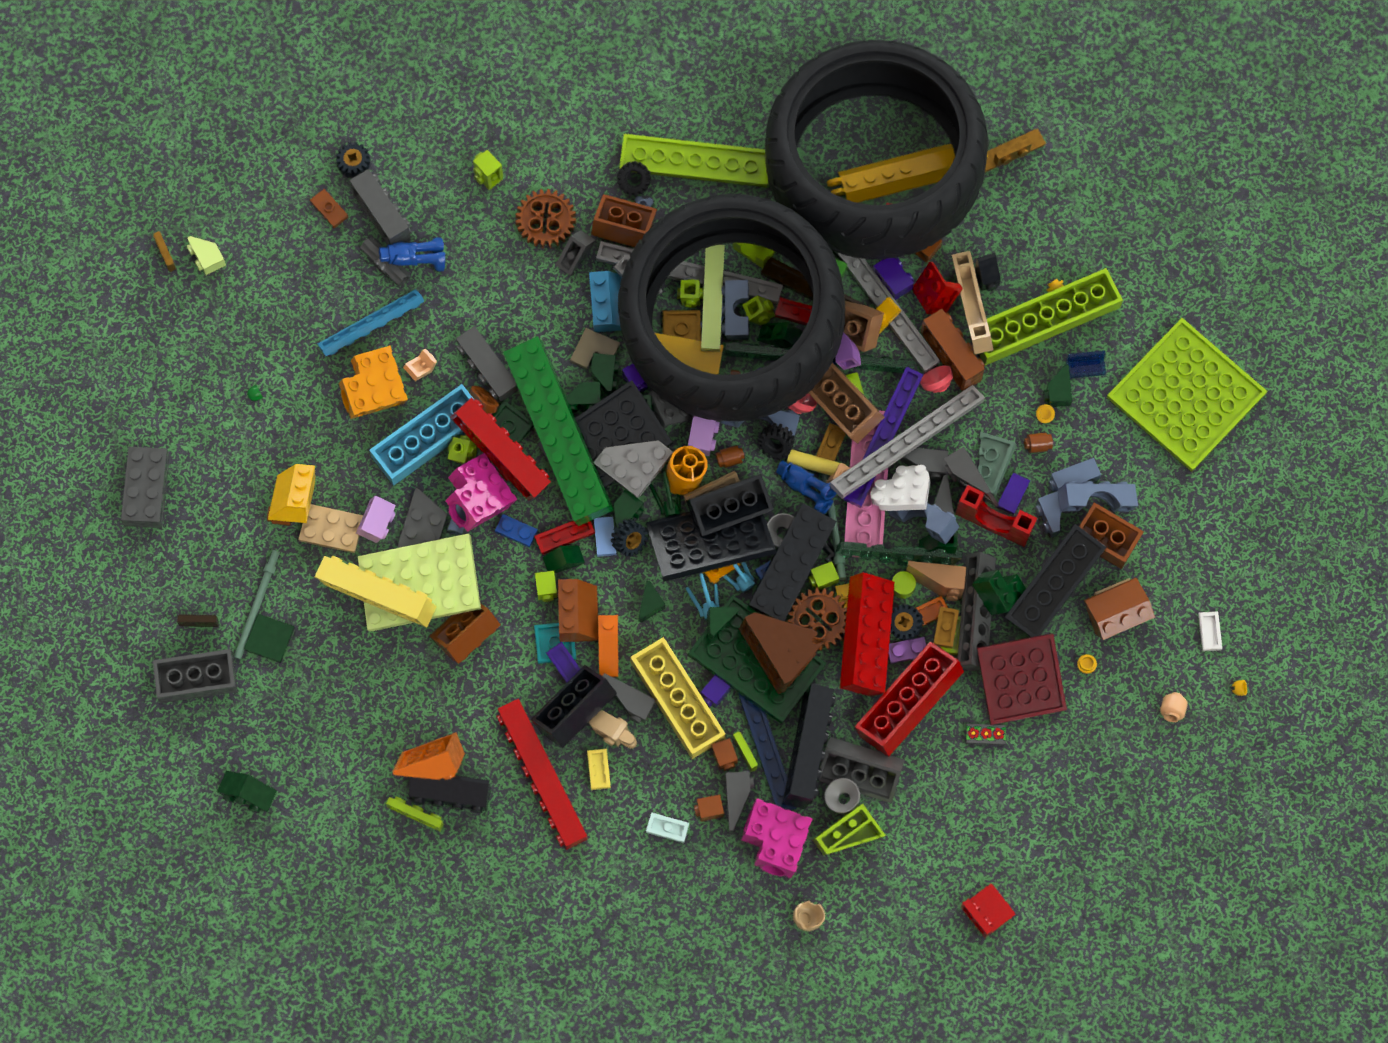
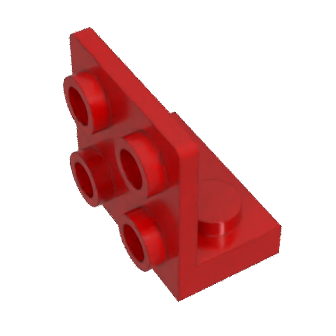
[912,262,963,315]
[960,884,1015,938]

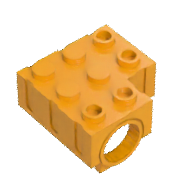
[339,346,408,419]

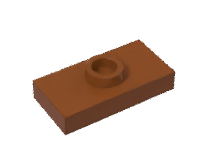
[310,189,348,228]

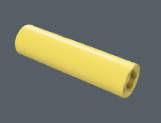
[787,450,846,476]

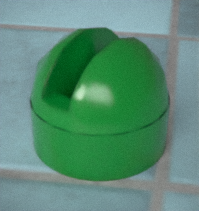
[247,385,263,401]

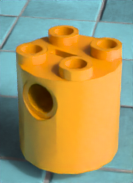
[665,446,708,495]

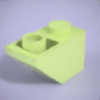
[187,236,226,275]

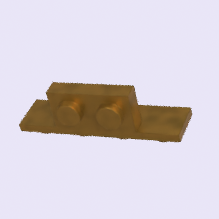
[985,128,1046,173]

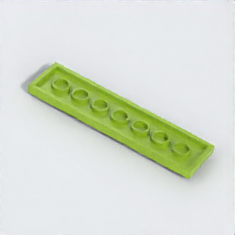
[619,134,768,187]

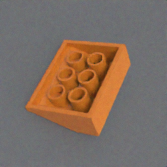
[392,733,465,780]

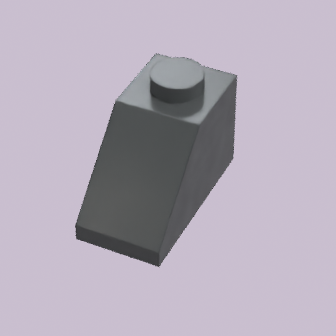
[556,230,596,276]

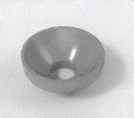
[767,513,793,547]
[825,778,860,814]

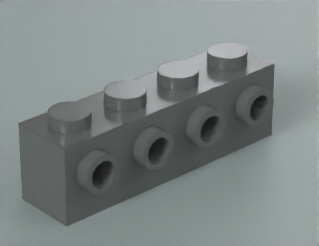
[456,326,519,402]

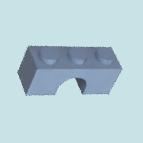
[722,280,749,340]

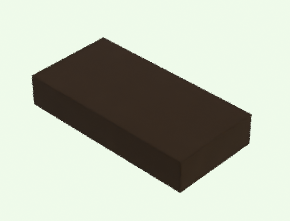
[177,614,219,627]

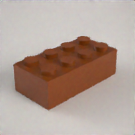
[920,309,985,392]

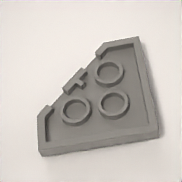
[593,440,673,498]

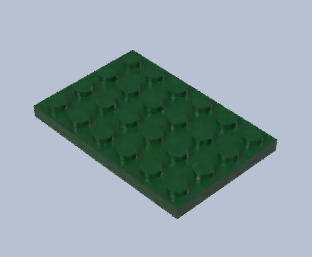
[687,595,826,724]

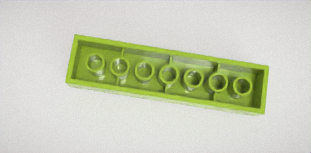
[969,268,1123,366]

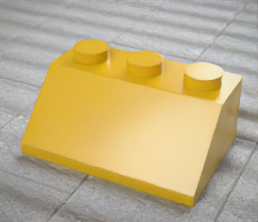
[268,464,315,523]

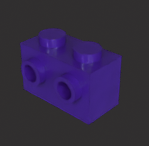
[873,258,914,300]

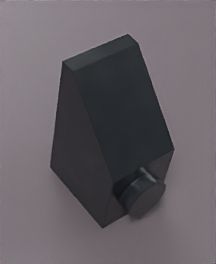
[975,253,1001,291]

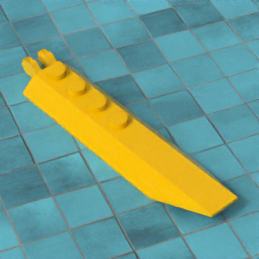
[827,144,988,203]

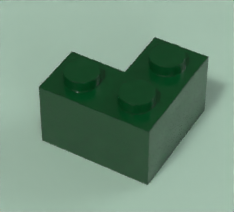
[972,570,1026,615]
[217,771,277,813]

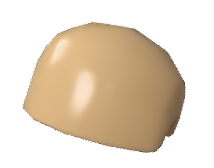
[793,901,825,932]

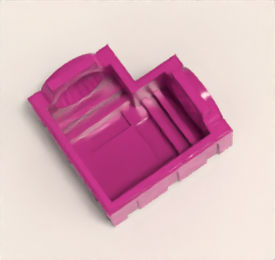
[446,453,517,532]
[741,799,812,878]

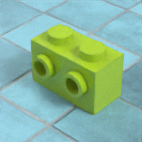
[473,150,503,190]

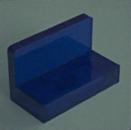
[1066,350,1106,379]

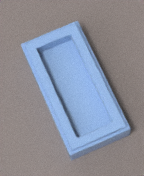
[594,517,616,557]

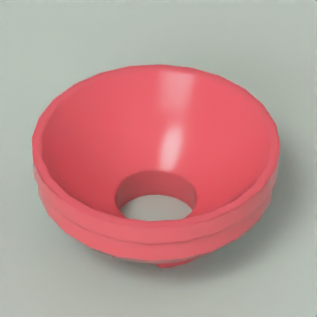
[920,365,953,393]
[788,393,817,414]

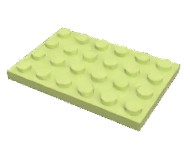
[358,534,481,631]

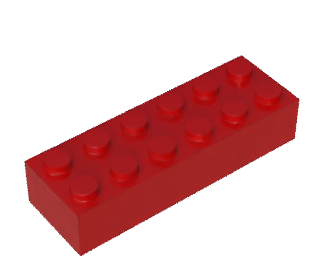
[450,397,551,501]
[840,572,895,697]
[855,641,964,757]

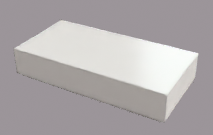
[1198,612,1222,651]

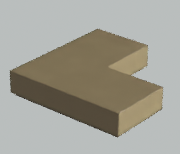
[570,328,620,369]

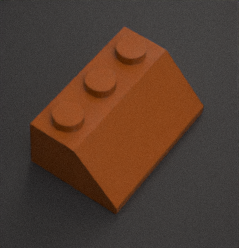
[591,194,657,247]
[1079,502,1144,569]
[1084,578,1155,640]
[558,579,598,642]
[429,603,501,664]

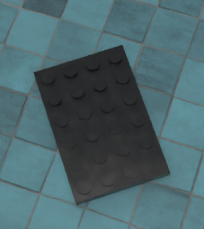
[537,380,674,489]
[646,511,776,582]

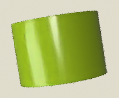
[892,571,916,599]

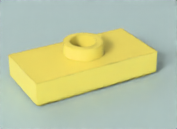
[587,749,611,790]

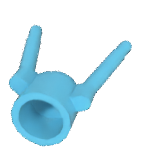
[723,562,755,593]
[686,573,720,620]

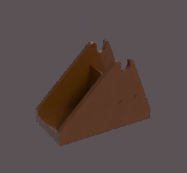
[739,612,822,695]

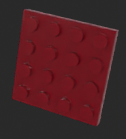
[976,633,1067,725]

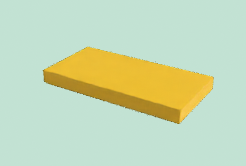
[655,333,724,374]

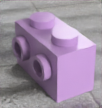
[356,496,396,543]

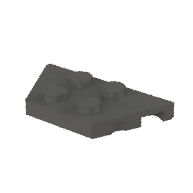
[397,488,448,548]

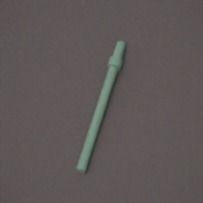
[821,473,846,580]
[234,550,280,660]

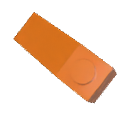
[598,615,618,677]

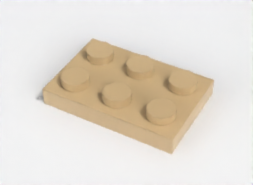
[298,504,363,553]

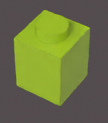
[808,561,839,591]
[535,571,557,602]

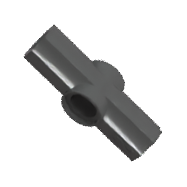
[360,237,411,287]

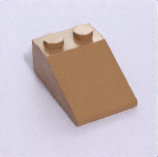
[843,301,884,352]
[906,561,966,601]

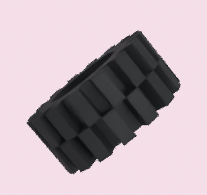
[617,161,651,196]
[758,423,795,460]

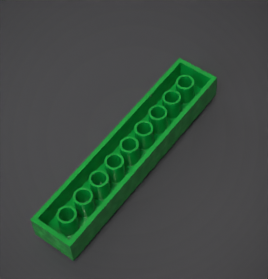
[503,336,613,526]

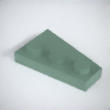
[978,432,1017,496]

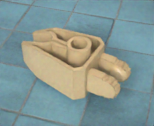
[588,710,637,749]

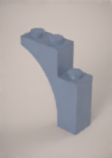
[1035,458,1101,538]

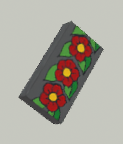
[966,724,1006,746]

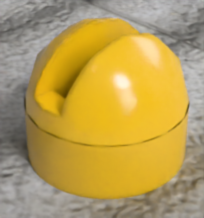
[1232,680,1247,696]

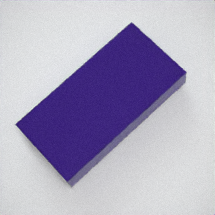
[997,473,1030,515]
[546,641,581,683]

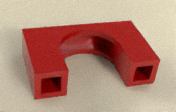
[955,485,1037,547]

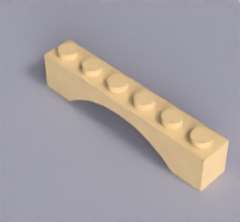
[952,251,993,354]

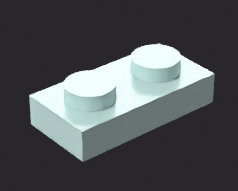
[646,813,689,843]

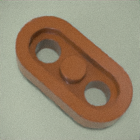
[469,386,499,414]

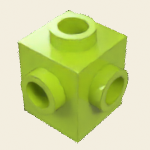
[677,279,704,308]
[743,295,775,325]
[447,435,477,464]

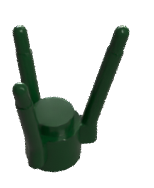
[649,470,682,517]

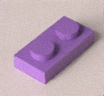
[888,637,926,664]

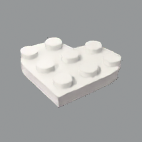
[870,465,930,511]

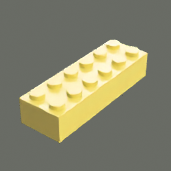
[315,556,436,628]
[630,637,726,759]

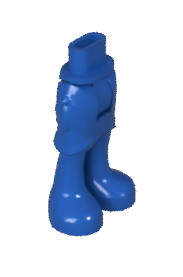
[379,237,445,272]
[776,460,837,514]

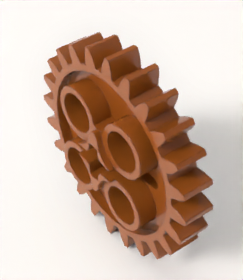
[515,189,576,248]
[787,588,847,651]

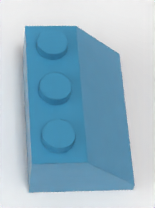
[589,271,622,332]

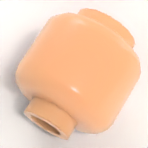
[1160,692,1188,722]

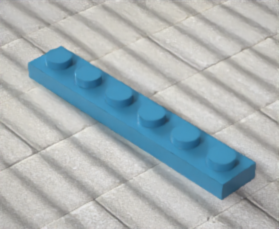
[318,289,424,356]

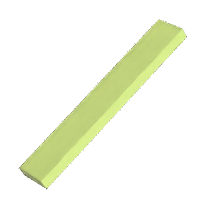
[701,245,725,352]

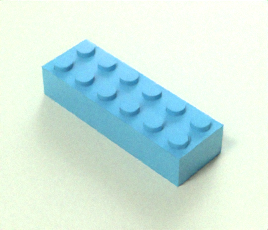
[369,384,474,486]

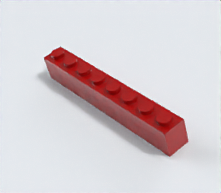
[496,698,588,850]

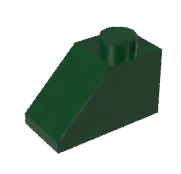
[1043,364,1072,407]

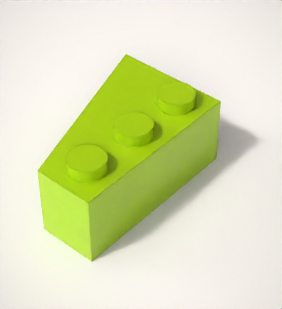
[812,804,886,855]

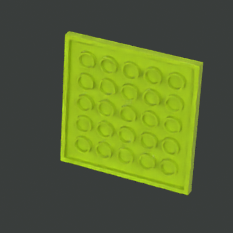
[1106,318,1267,472]

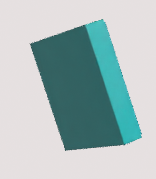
[534,623,576,664]

